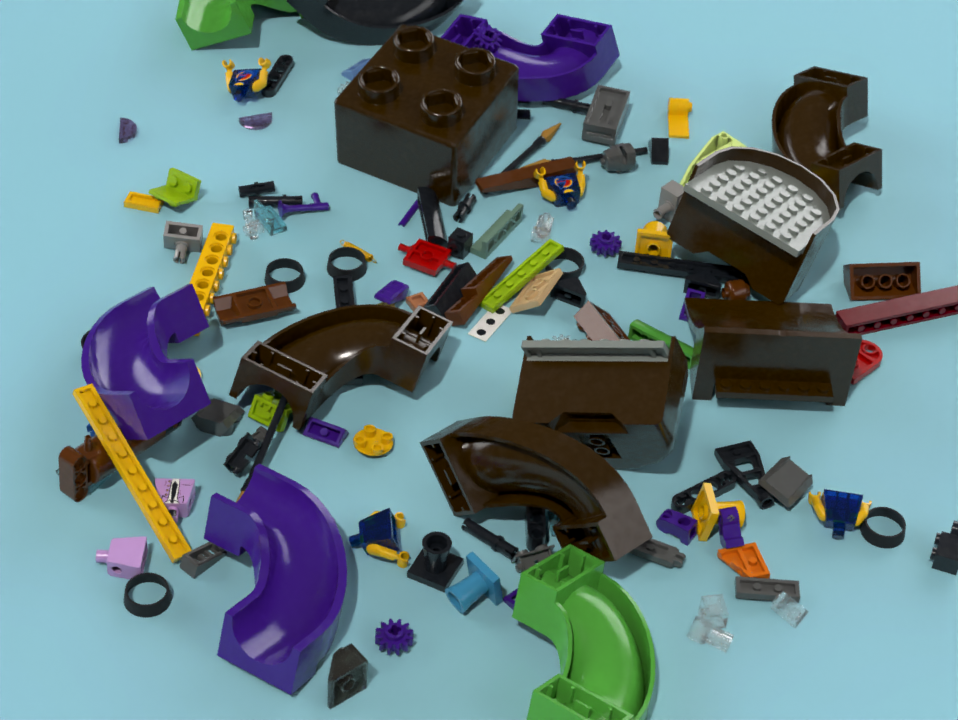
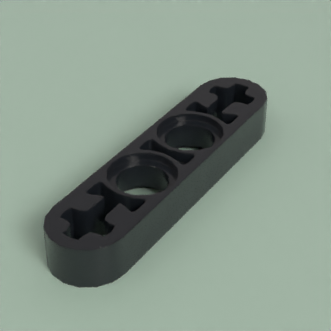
[261,55,293,98]
[671,470,737,514]

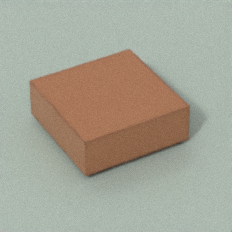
[406,292,428,312]

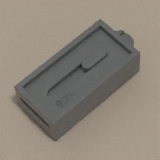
[581,85,630,145]

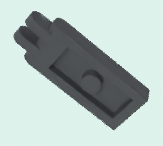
[629,538,686,567]

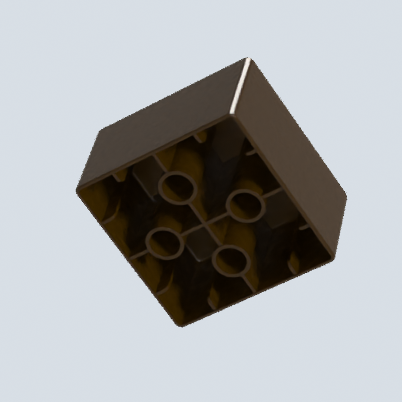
[334,25,519,206]

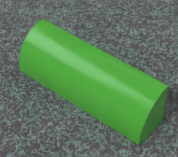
[628,319,694,370]

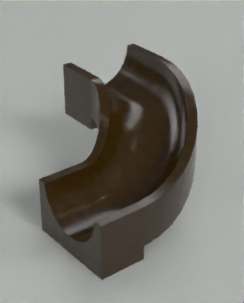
[420,416,653,562]

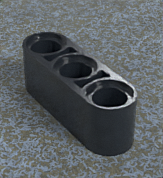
[525,506,546,551]

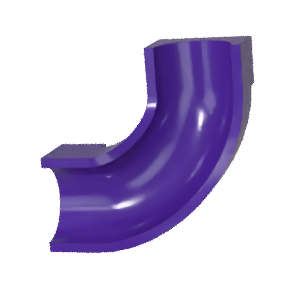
[440,14,620,101]
[81,284,211,440]

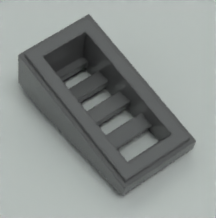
[180,542,227,578]

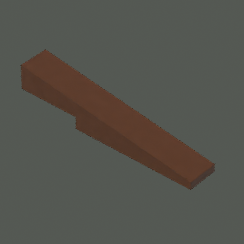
[475,156,577,193]
[444,255,513,326]

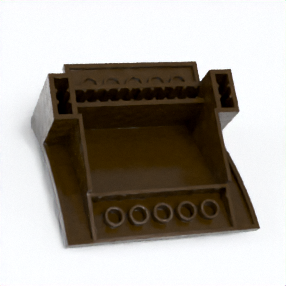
[684,297,862,406]

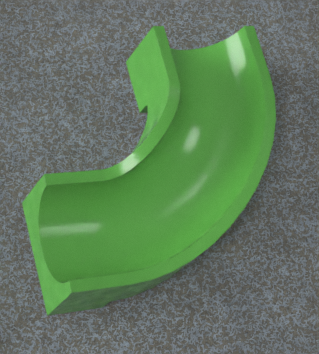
[175,0,304,50]
[512,544,655,720]

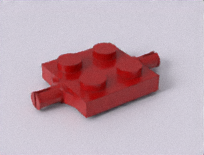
[398,238,457,276]

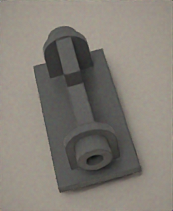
[511,544,555,573]

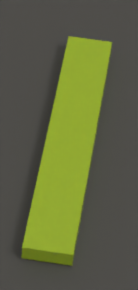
[479,239,564,314]

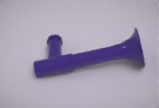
[278,192,329,218]

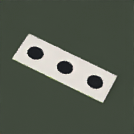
[468,305,512,342]

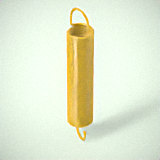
[340,240,377,263]

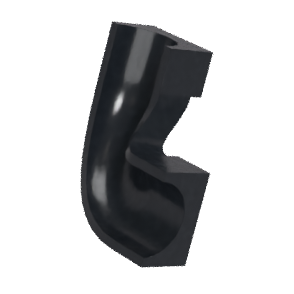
[286,0,464,45]

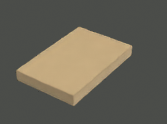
[509,268,563,313]

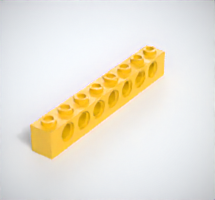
[189,223,237,336]

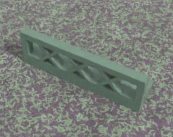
[470,203,523,259]

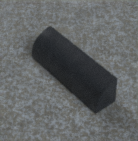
[417,187,448,248]
[424,262,477,318]

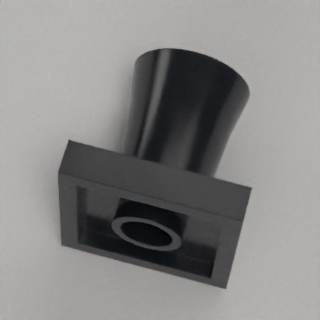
[407,532,464,593]

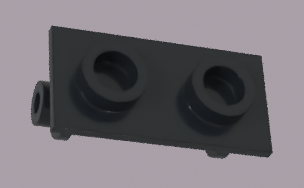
[223,432,261,475]

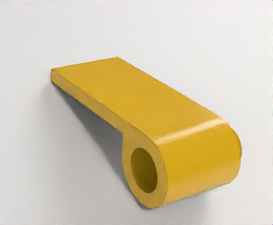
[668,97,692,139]

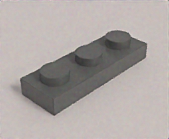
[735,576,800,603]

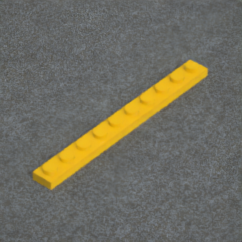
[72,384,192,563]

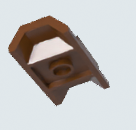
[213,282,296,326]

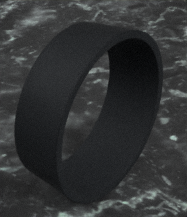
[327,247,367,281]
[545,247,584,280]
[264,258,305,293]
[860,507,906,549]
[124,573,172,618]

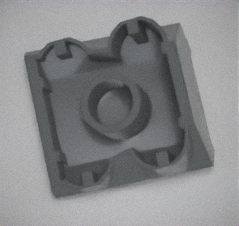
[191,398,245,437]
[758,456,813,508]

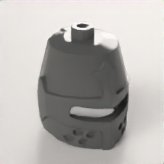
[600,143,636,173]

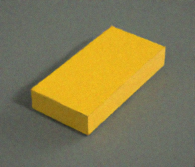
[124,191,164,214]

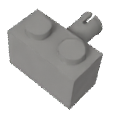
[653,180,684,223]
[163,221,203,264]

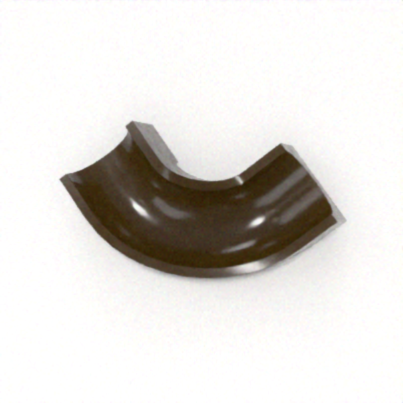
[772,66,882,209]
[229,304,453,430]

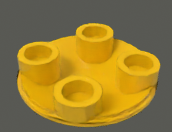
[353,425,393,456]

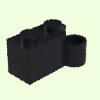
[930,520,958,575]

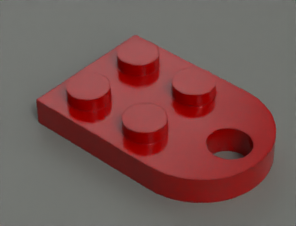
[851,340,883,385]

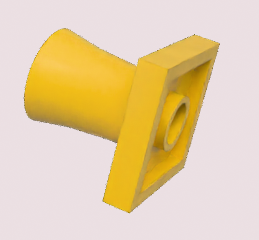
[635,221,673,258]
[691,483,745,541]

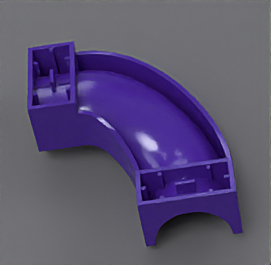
[204,464,347,695]

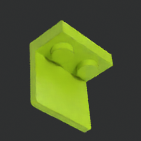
[149,168,201,207]
[248,389,293,432]

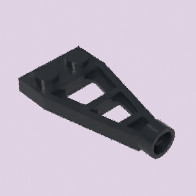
[714,440,775,509]

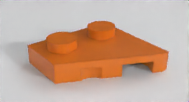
[717,542,770,579]

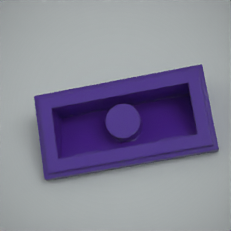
[302,417,349,448]

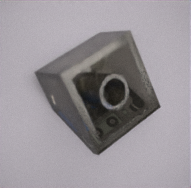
[328,643,368,709]

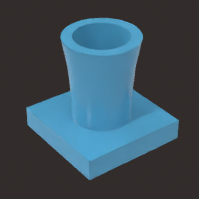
[445,551,503,614]

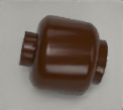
[721,279,750,300]

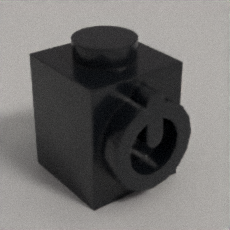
[447,227,473,260]

